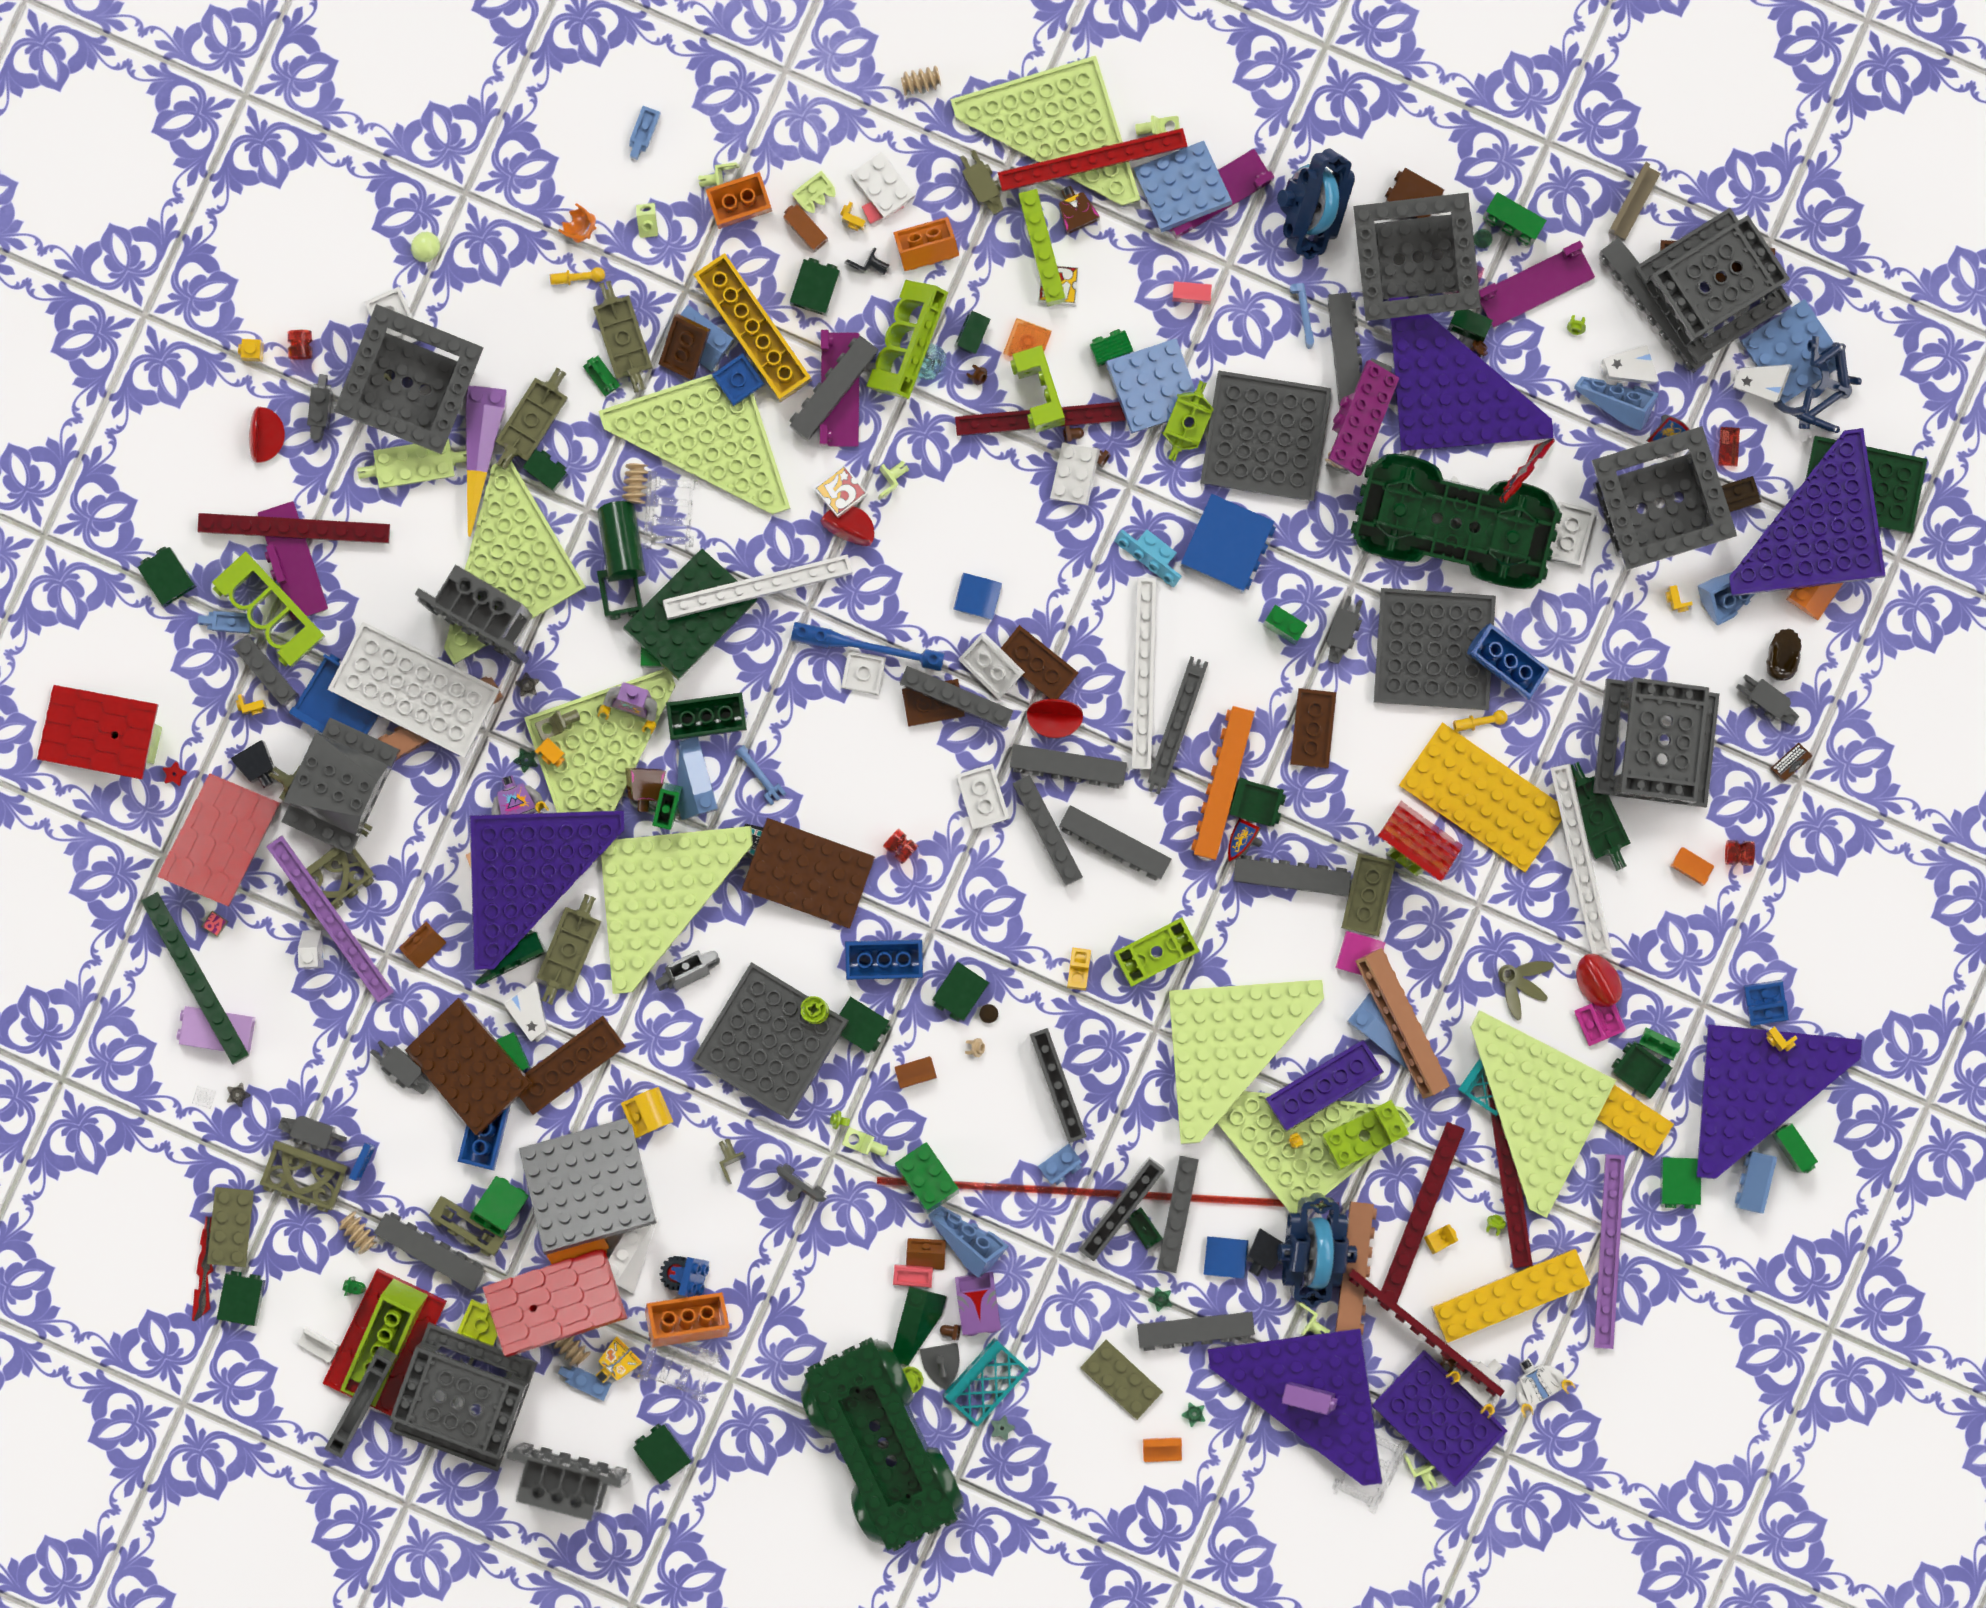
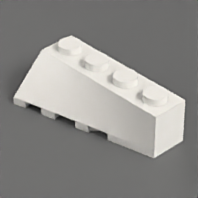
[608,1216,658,1294]

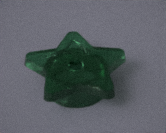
[513,748,538,773]
[1148,1287,1172,1312]
[1181,1402,1206,1427]

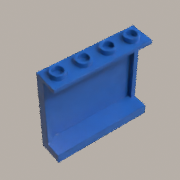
[1180,494,1276,593]
[289,654,379,735]

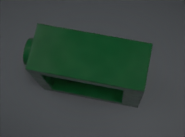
[597,570,643,620]

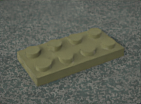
[1341,853,1396,937]
[207,1187,254,1267]
[1080,1339,1163,1420]

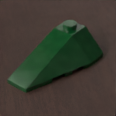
[475,930,547,986]
[893,1286,947,1366]

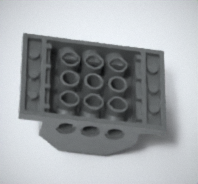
[281,718,400,854]

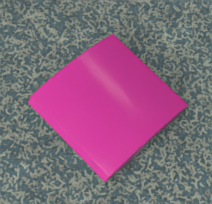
[1335,931,1386,976]
[1574,1003,1626,1046]

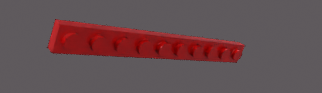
[998,128,1188,192]

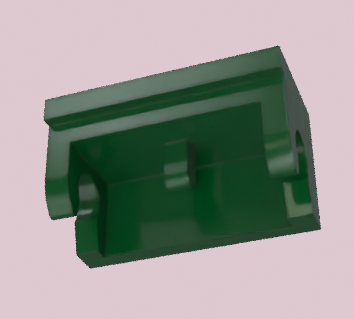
[1448,309,1493,342]
[954,310,991,354]
[1127,1207,1163,1249]

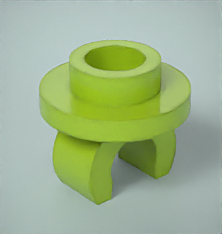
[1567,315,1586,335]
[830,1110,850,1129]
[1486,1215,1506,1236]

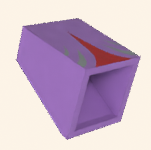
[955,1272,1001,1336]

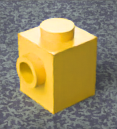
[238,339,264,362]

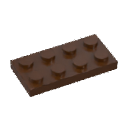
[1001,625,1079,699]
[1290,688,1337,769]

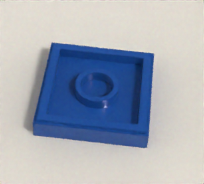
[712,353,765,406]
[349,1143,376,1181]

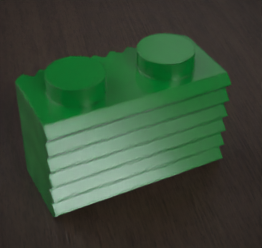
[1089,329,1134,367]

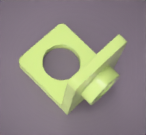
[636,203,658,238]

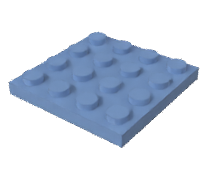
[1133,140,1232,233]
[1740,299,1836,404]
[1105,338,1196,434]

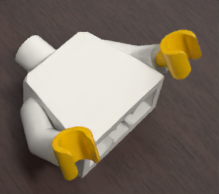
[1446,1359,1503,1418]

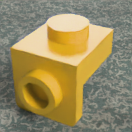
[840,201,866,231]
[1665,585,1693,613]
[236,694,267,716]
[1766,1026,1798,1052]
[1423,1224,1458,1254]

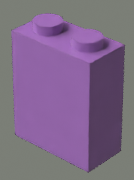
[1282,1382,1337,1414]

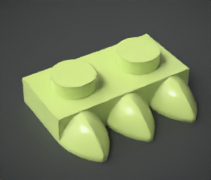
[791,170,836,213]

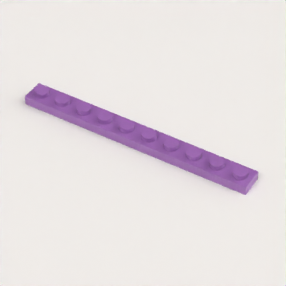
[266,835,394,1003]
[1593,1154,1625,1349]

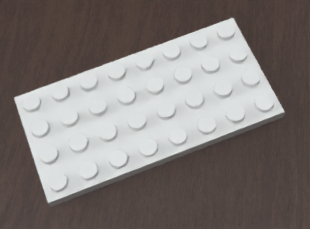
[328,621,500,758]

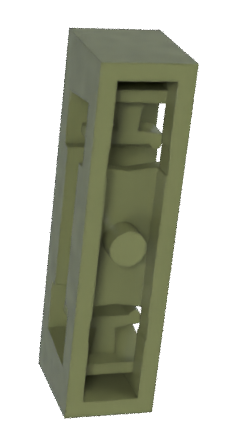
[428,1196,508,1257]

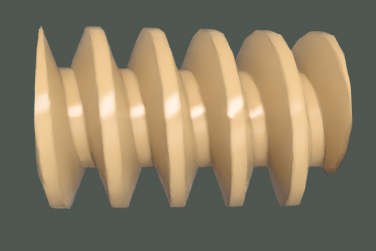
[901,65,942,96]
[622,463,649,504]
[339,1211,377,1255]
[553,1336,591,1367]

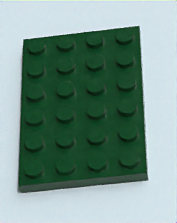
[1805,436,1928,534]
[623,548,758,681]

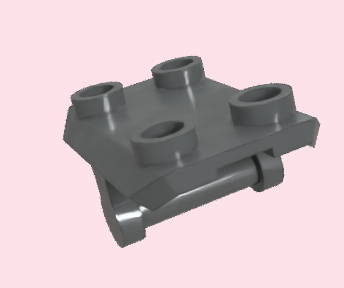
[776,1163,828,1202]

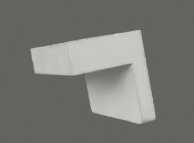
[297,1327,340,1363]

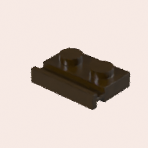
[1722,476,1762,512]

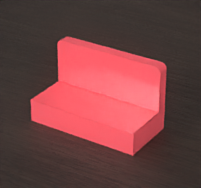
[1172,281,1212,305]

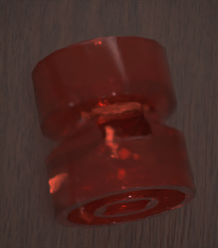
[287,329,313,360]
[882,828,919,864]
[1725,840,1755,866]

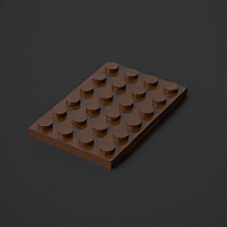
[741,818,875,929]
[405,998,533,1136]

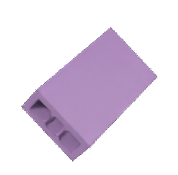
[177,1006,256,1055]

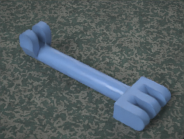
[1289,283,1314,349]
[735,745,786,806]

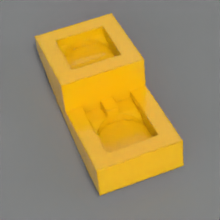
[1067,947,1091,991]

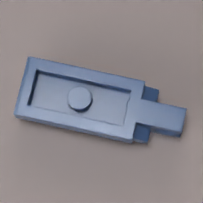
[629,106,661,160]
[198,611,251,634]
[558,1366,612,1401]

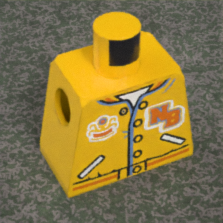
[595,1337,643,1383]

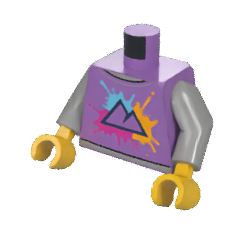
[598,682,657,734]
[491,775,549,815]

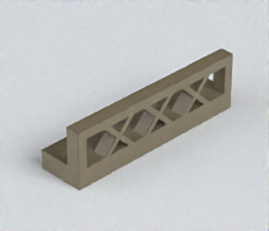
[1608,162,1661,241]

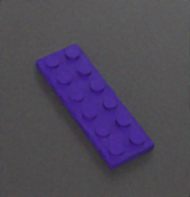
[1265,1040,1384,1132]

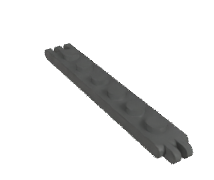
[1147,656,1209,794]

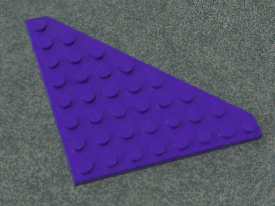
[1388,297,1554,451]
[1729,428,1886,597]
[469,810,624,970]
[1696,1024,1862,1179]
[1207,1328,1383,1486]

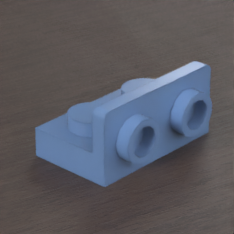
[1038,1144,1082,1185]

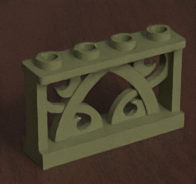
[285,847,376,922]
[259,1140,349,1213]

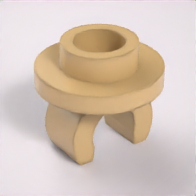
[965,1038,985,1057]

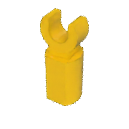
[1288,1132,1303,1149]

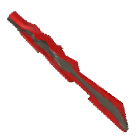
[1499,438,1555,503]
[192,1216,214,1321]

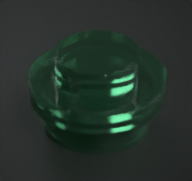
[1474,229,1493,248]

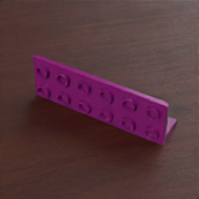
[1170,149,1275,239]
[1479,240,1595,328]
[820,330,860,447]

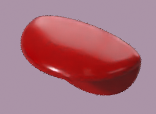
[249,406,285,463]
[820,506,875,546]
[1027,699,1083,738]
[1576,954,1622,1007]

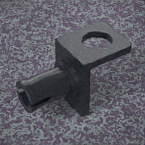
[844,247,890,275]

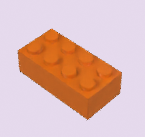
[645,1292,730,1348]

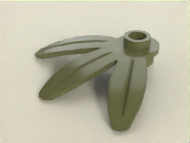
[1498,961,1554,1020]

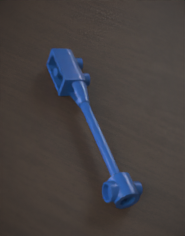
[791,622,945,671]

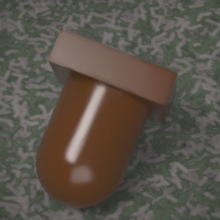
[1062,426,1084,443]
[1093,447,1111,468]
[939,1324,961,1340]

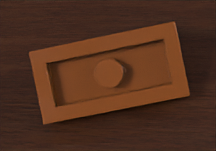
[399,921,446,969]
[894,1056,937,1089]
[906,1238,946,1270]

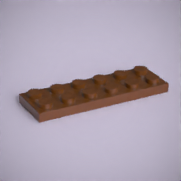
[519,1016,626,1115]

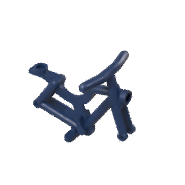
[1774,336,1862,433]

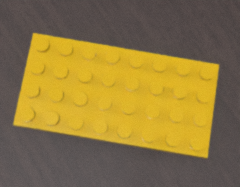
[1398,722,1562,873]

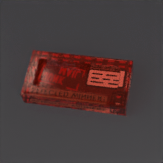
[1718,427,1740,467]

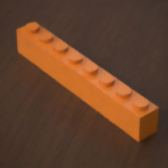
[1191,706,1255,861]

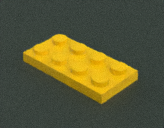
[1597,1085,1674,1156]

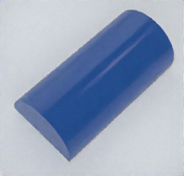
[1467,623,1549,700]
[845,939,923,980]
[457,1105,511,1171]

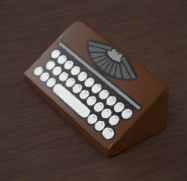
[1770,742,1813,782]

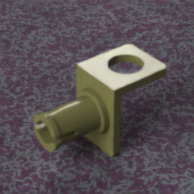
[535,709,580,740]
[718,1139,746,1185]

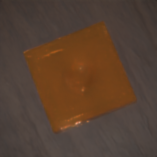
[1003,318,1052,358]

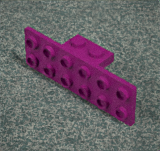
[1329,360,1399,476]
[257,501,328,621]

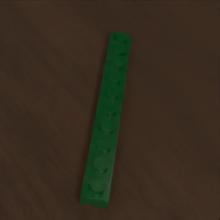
[141,891,250,1065]

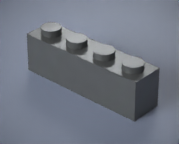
[233,635,299,707]

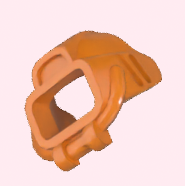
[558,203,597,243]

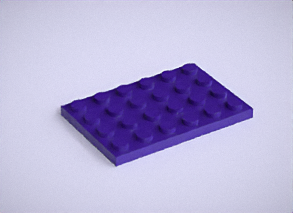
[1372,1350,1508,1487]

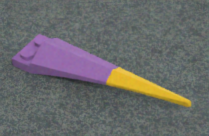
[466,385,507,537]

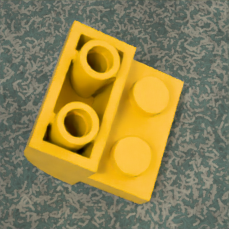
[621,1087,673,1138]

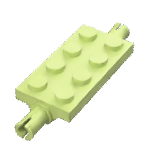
[357,438,467,489]

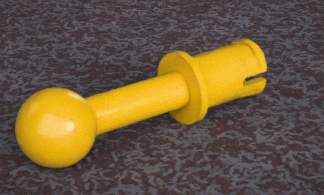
[550,267,605,285]
[1453,710,1508,732]

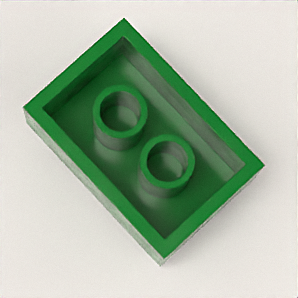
[1483,192,1547,246]
[895,1142,959,1214]

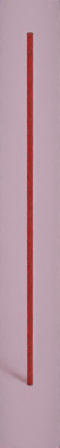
[877,1177,1339,1207]

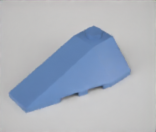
[1574,376,1659,430]
[1697,572,1755,626]
[677,737,719,820]
[1347,992,1408,1069]
[928,1206,1009,1278]

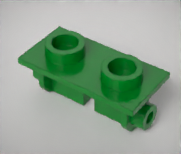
[583,355,620,397]
[1639,1027,1681,1061]
[342,1276,366,1296]

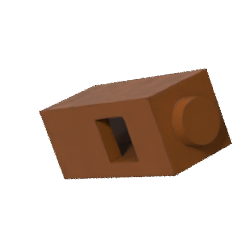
[783,204,828,253]

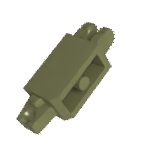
[960,150,1004,215]

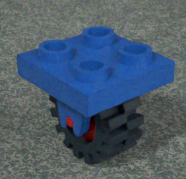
[659,1256,709,1297]

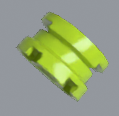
[800,996,829,1024]
[903,1366,924,1393]

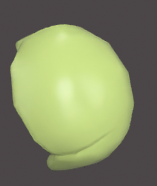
[411,231,441,262]

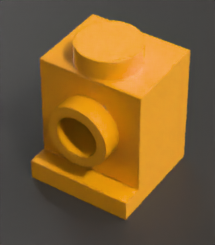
[535,738,566,768]

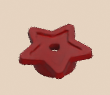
[163,761,187,786]

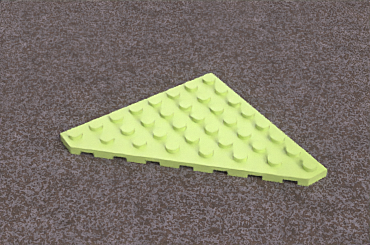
[950,55,1141,206]
[598,374,791,515]
[444,461,586,665]
[524,669,676,812]
[601,826,753,994]
[1169,980,1324,1144]
[1470,1010,1616,1218]
[1217,1091,1415,1213]

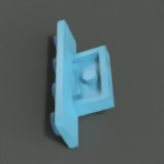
[1114,530,1182,587]

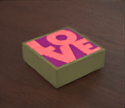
[201,911,229,937]

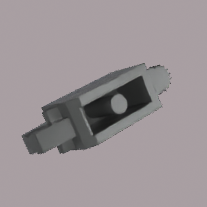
[307,374,333,443]
[1326,596,1363,664]
[1736,674,1799,726]
[655,950,720,991]
[370,1040,430,1095]
[278,1116,347,1153]

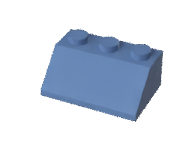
[666,305,735,372]
[1734,1151,1777,1214]

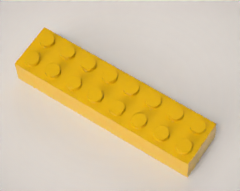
[693,253,812,402]
[1431,1249,1591,1343]

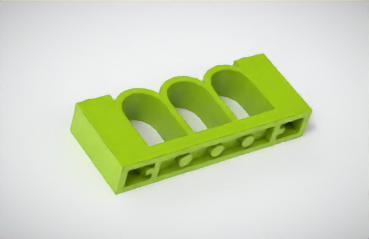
[866,280,949,399]
[212,551,326,667]

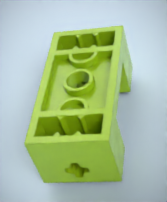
[1010,345,1065,433]
[1113,917,1200,987]
[1321,1099,1409,1170]

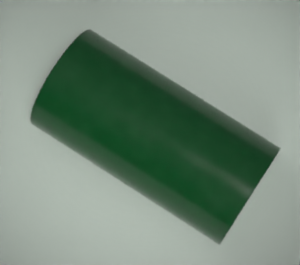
[597,501,646,583]
[666,692,747,741]

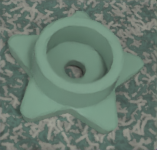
[991,1415,1015,1441]

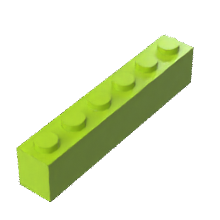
[1018,189,1065,307]

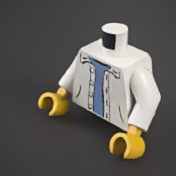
[1515,1358,1575,1418]

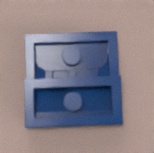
[953,573,1002,620]
[1744,980,1789,1026]
[1204,1236,1249,1279]

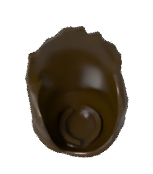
[1766,628,1802,681]

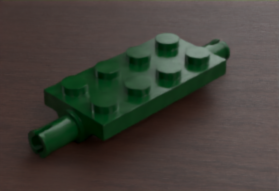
[1571,762,1631,871]

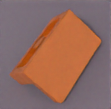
[1670,847,1714,886]
[1143,1437,1182,1462]

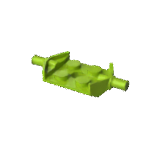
[1161,380,1213,461]

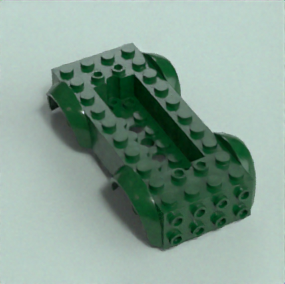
[1350,453,1562,589]
[801,1337,964,1551]

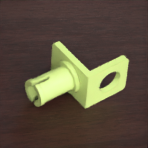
[1135,115,1180,136]
[698,162,740,188]
[878,461,909,500]
[842,1127,888,1157]
[1298,1302,1330,1336]
[1403,1453,1438,1490]

